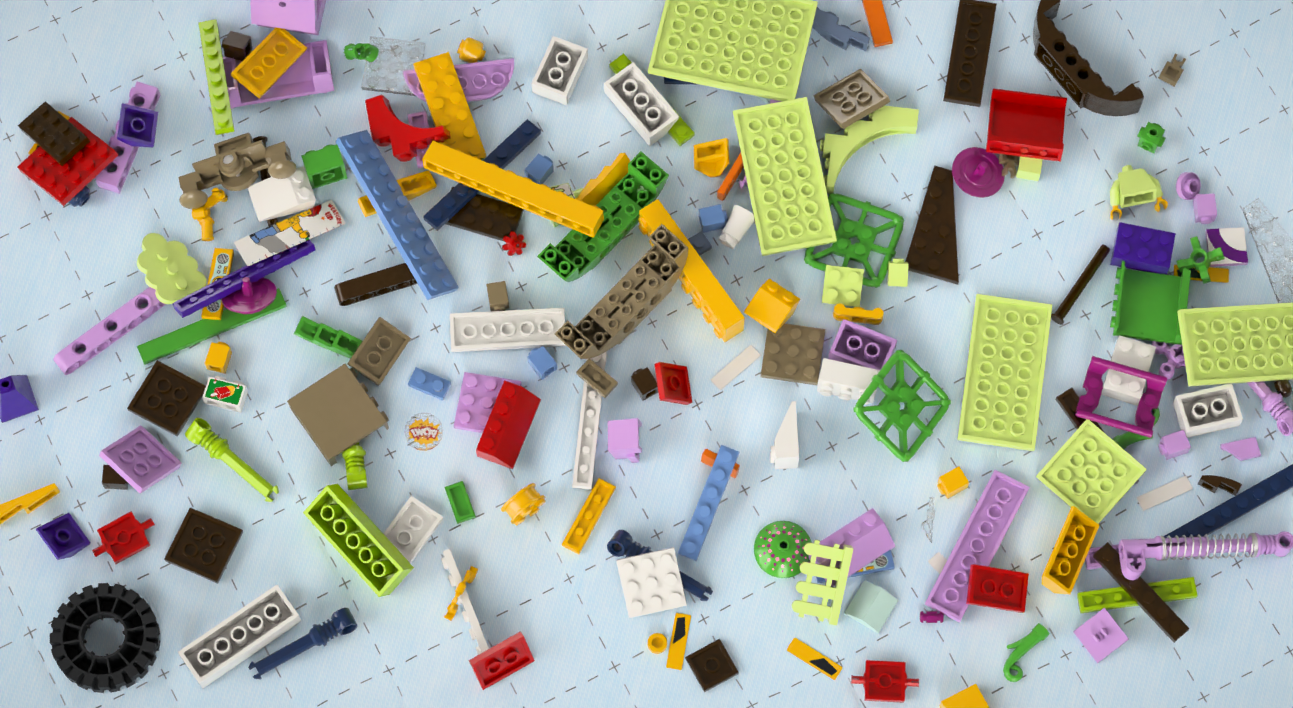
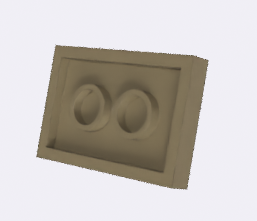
[347,317,411,386]

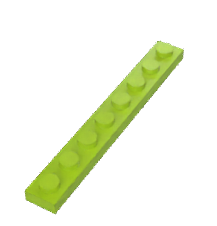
[198,19,235,135]

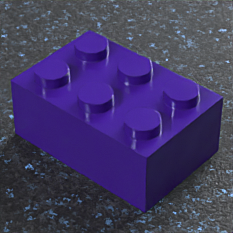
[1110,222,1176,275]

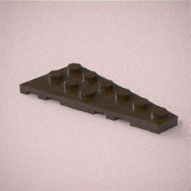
[905,165,959,285]

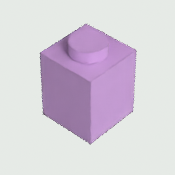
[1193,194,1217,224]
[1158,430,1191,460]

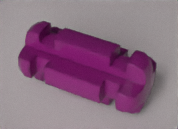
[920,611,944,623]

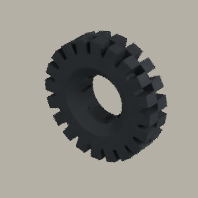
[50,583,160,693]

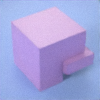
[608,418,642,463]

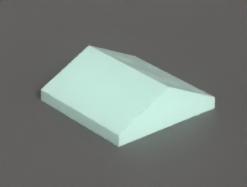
[844,580,898,633]

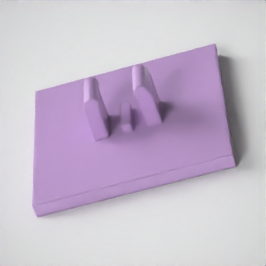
[1073,608,1129,663]

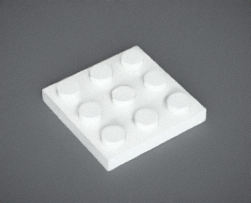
[616,547,687,618]

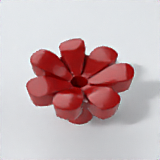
[502,231,526,256]

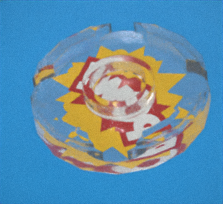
[404,412,443,451]

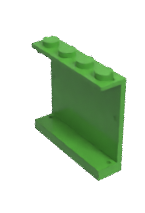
[1110,260,1191,345]

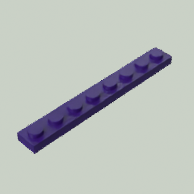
[173,240,316,318]

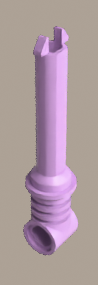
[1247,381,1293,436]

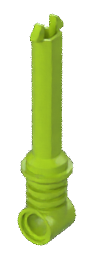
[185,417,279,502]
[342,442,368,490]

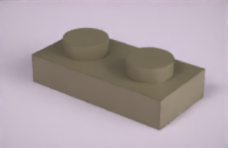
[576,358,618,398]

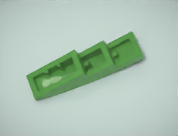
[293,316,362,359]

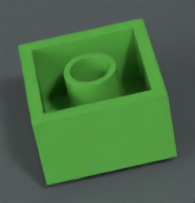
[301,144,347,189]

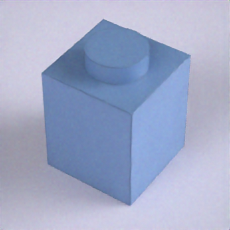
[525,153,554,184]
[698,204,728,233]
[527,346,557,380]

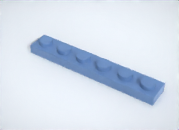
[678,445,740,561]

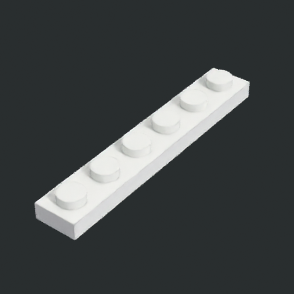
[441,549,489,655]

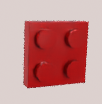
[654,362,692,405]

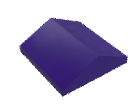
[117,103,158,148]
[36,513,91,560]

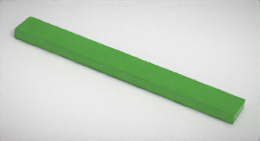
[137,288,287,365]

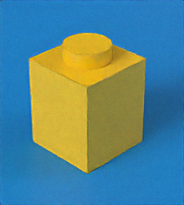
[205,342,232,374]
[937,467,969,499]

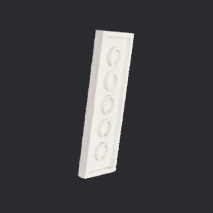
[450,308,566,352]

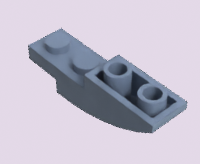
[813,7,870,51]

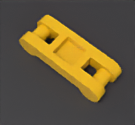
[833,303,884,325]

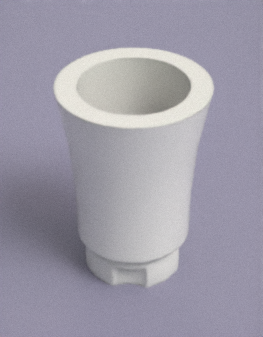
[718,205,755,249]

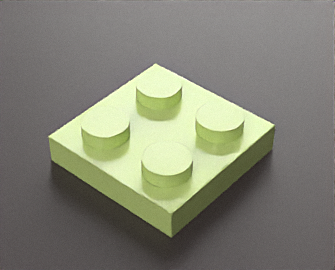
[822,265,864,307]

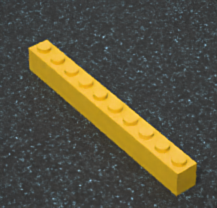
[423,141,604,238]

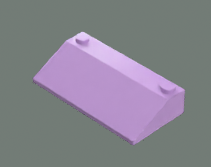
[223,40,334,108]

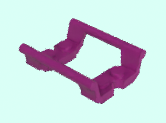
[1075,356,1167,438]

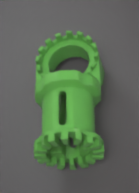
[343,43,379,62]

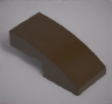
[1198,475,1242,496]

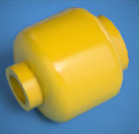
[457,37,486,63]

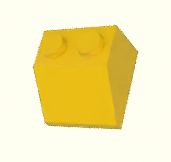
[744,279,800,333]

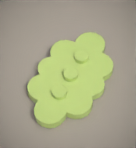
[137,233,207,304]

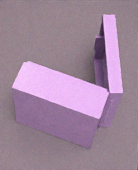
[250,0,326,35]

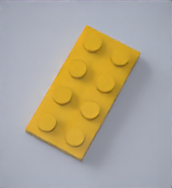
[231,27,307,99]

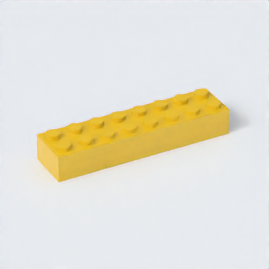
[638,199,745,342]

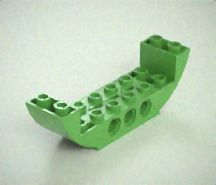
[537,151,669,282]

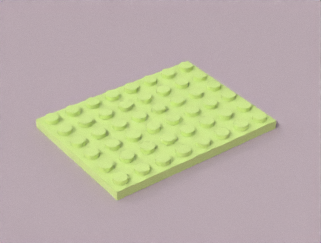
[648,0,818,101]

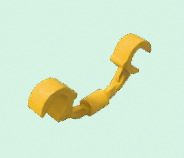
[444,566,478,621]

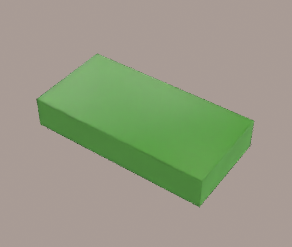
[445,481,476,524]

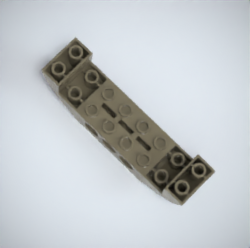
[555,224,688,359]

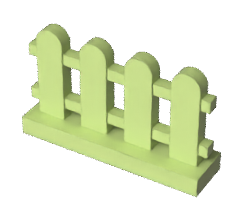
[792,539,853,625]

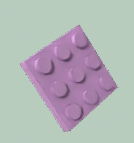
[454,372,521,433]
[99,426,182,494]

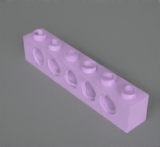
[95,81,160,194]

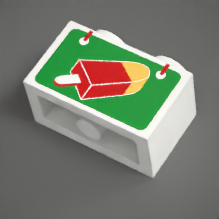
[202,376,248,413]

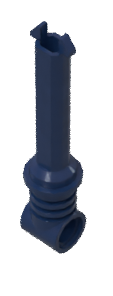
[607,530,713,601]
[248,608,357,679]

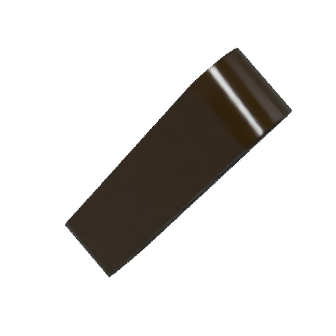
[334,263,418,306]

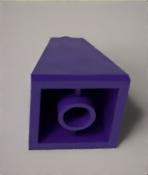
[0,375,39,423]

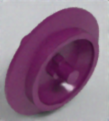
[952,147,1005,198]
[222,277,277,314]

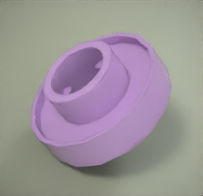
[1176,172,1201,200]

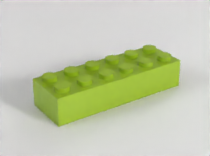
[303,484,414,597]

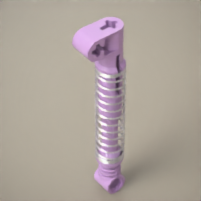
[1119,531,1293,580]

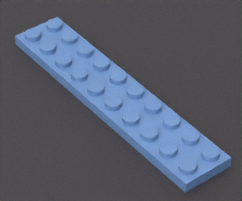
[335,130,459,300]

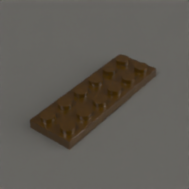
[943,0,997,107]

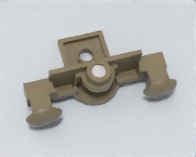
[179,132,296,209]

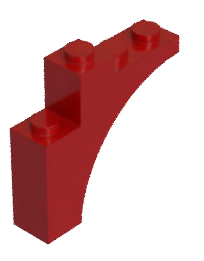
[365,95,451,162]

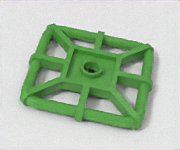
[804,193,904,288]
[853,350,951,462]

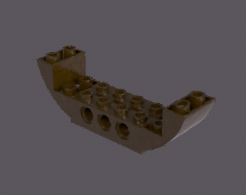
[1033,0,1144,116]

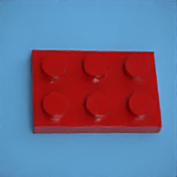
[966,564,1029,613]
[468,631,535,690]

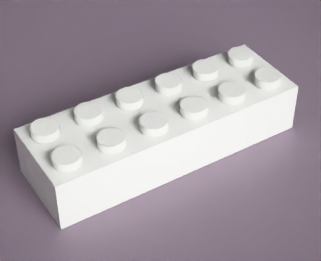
[178,585,301,689]

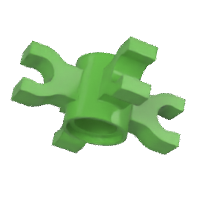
[1176,236,1225,284]

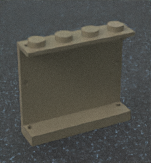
[287,364,389,466]

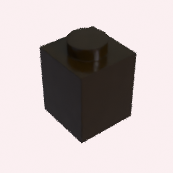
[222,31,252,61]
[631,367,658,401]
[102,465,129,490]

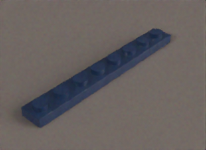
[423,119,541,231]
[1164,464,1293,538]

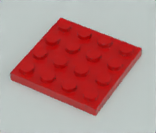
[17,117,118,206]

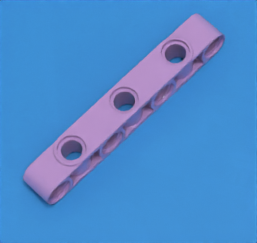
[53,287,166,375]

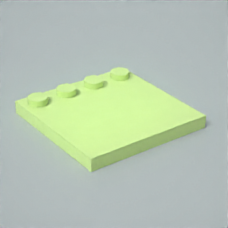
[1036,419,1147,524]

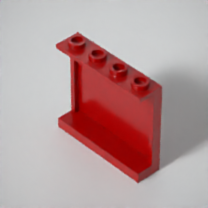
[986,89,1067,162]

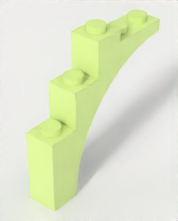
[819,105,919,194]

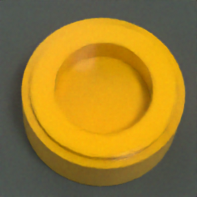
[648,633,667,654]

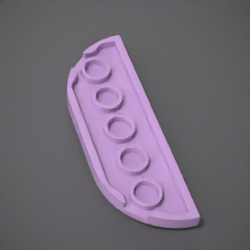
[403,58,514,102]

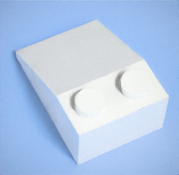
[247,166,316,222]
[770,401,799,469]

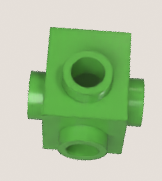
[1137,122,1166,153]

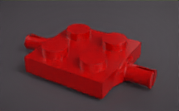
[92,511,155,564]
[851,660,919,703]

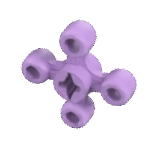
[1151,341,1186,380]

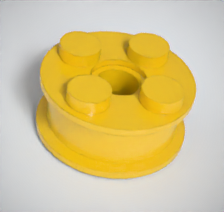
[501,483,546,526]

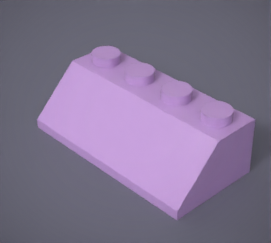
[808,508,895,587]

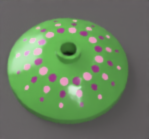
[754,521,812,578]

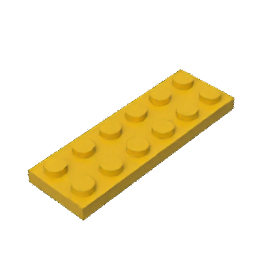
[413,52,487,159]

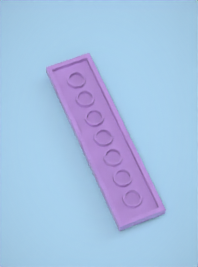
[925,470,1030,623]

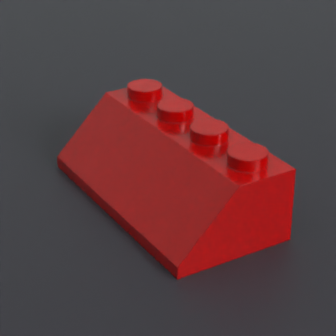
[476,380,541,469]

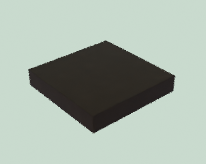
[685,639,739,692]

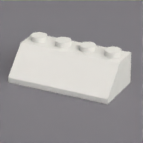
[604,62,679,146]

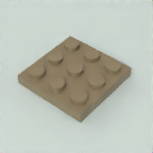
[813,69,890,129]
[760,324,826,385]

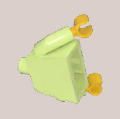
[1110,165,1168,220]

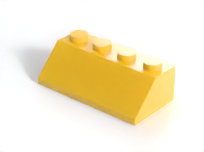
[1042,506,1100,594]

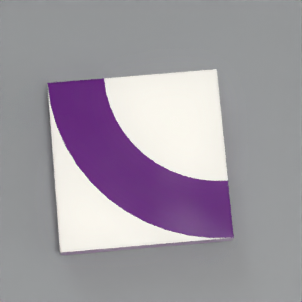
[1205,227,1248,267]

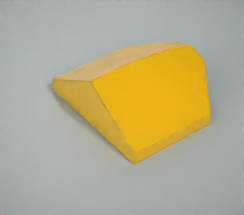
[694,138,729,177]

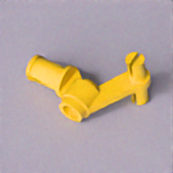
[192,188,228,241]

